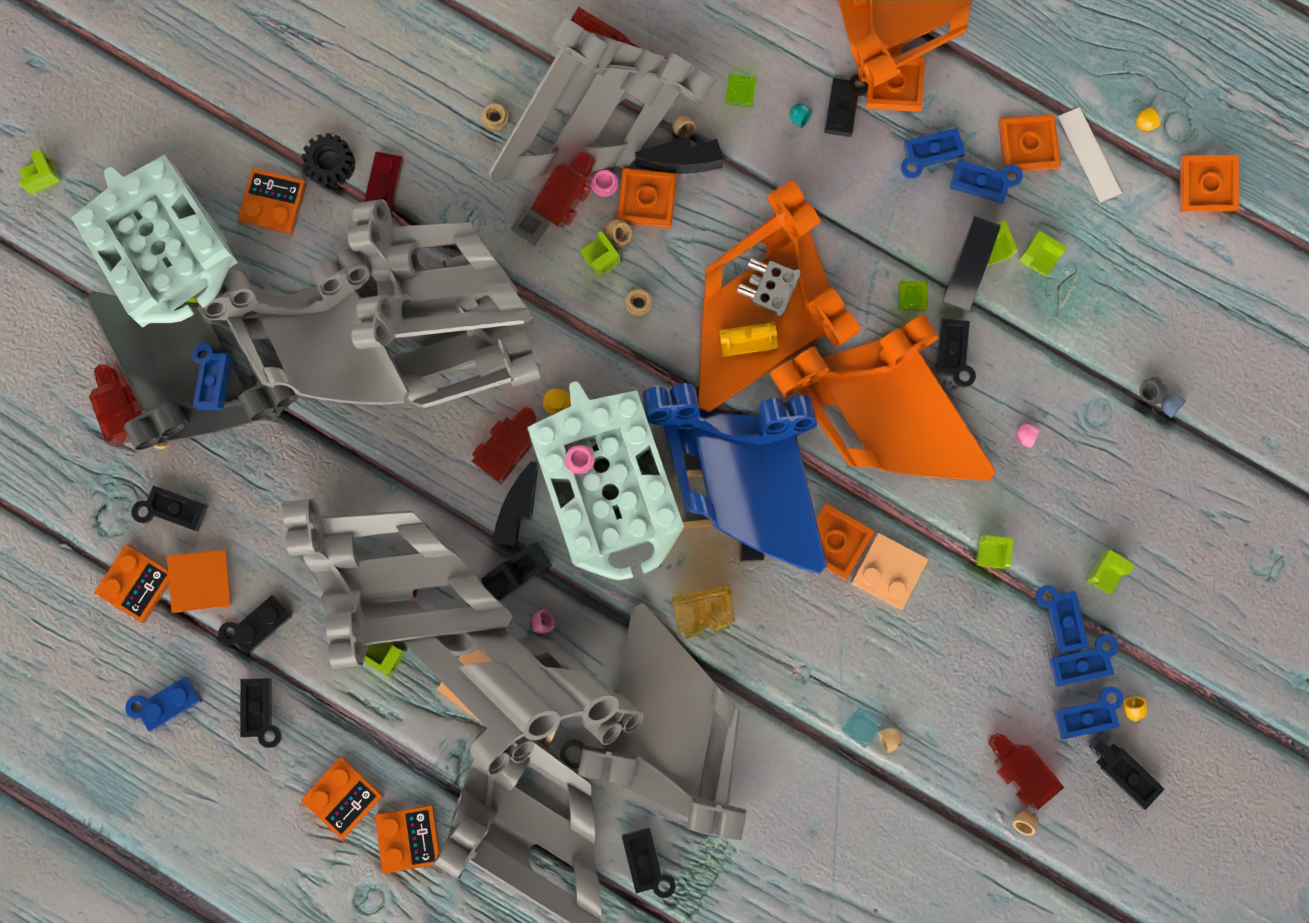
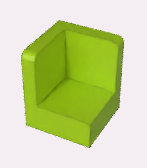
[19,149,61,195]
[987,220,1018,266]
[580,230,621,278]
[1019,230,1067,276]
[976,535,1014,569]
[1085,550,1135,594]
[364,642,407,676]

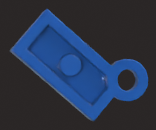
[901,128,965,179]
[950,160,1023,204]
[192,343,232,410]
[1035,585,1089,653]
[1049,635,1119,687]
[125,677,202,732]
[1054,687,1124,740]

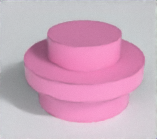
[591,170,618,197]
[565,445,594,474]

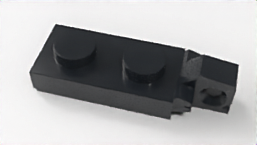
[1088,738,1164,810]

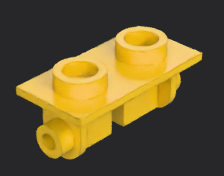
[719,322,779,357]

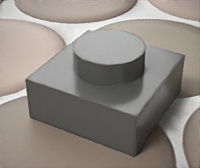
[511,206,550,246]

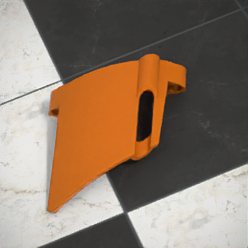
[838,0,972,87]
[699,180,861,413]
[769,314,996,481]

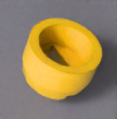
[1136,107,1160,131]
[1123,696,1148,722]

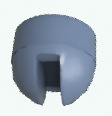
[1161,394,1186,418]

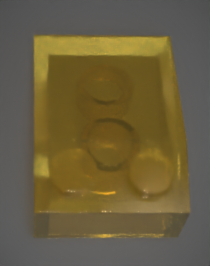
[671,584,735,639]

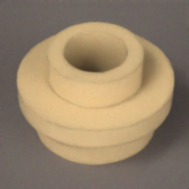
[481,103,509,131]
[605,219,632,247]
[625,289,653,317]

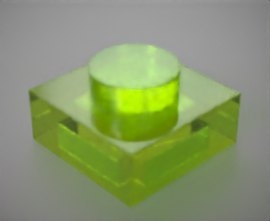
[725,74,756,107]
[898,281,928,311]

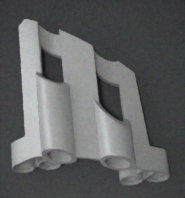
[488,16,716,182]
[348,199,534,349]
[392,254,541,408]
[282,498,514,669]
[402,628,644,775]
[433,726,602,923]

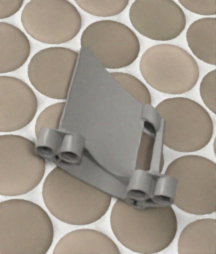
[195,248,410,405]
[578,602,747,840]

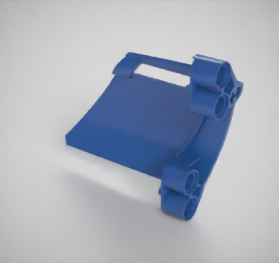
[642,383,827,574]

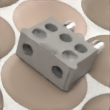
[737,258,801,318]

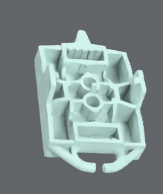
[71,155,238,327]
[527,382,684,580]

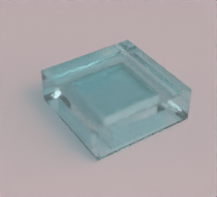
[841,708,882,749]

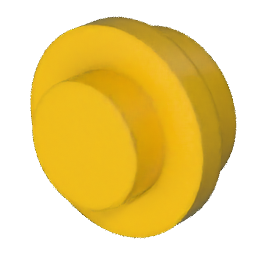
[543,388,571,415]

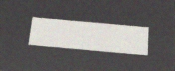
[1058,107,1122,203]

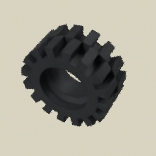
[302,133,355,188]

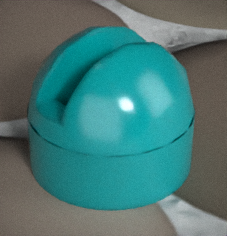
[789,103,813,128]

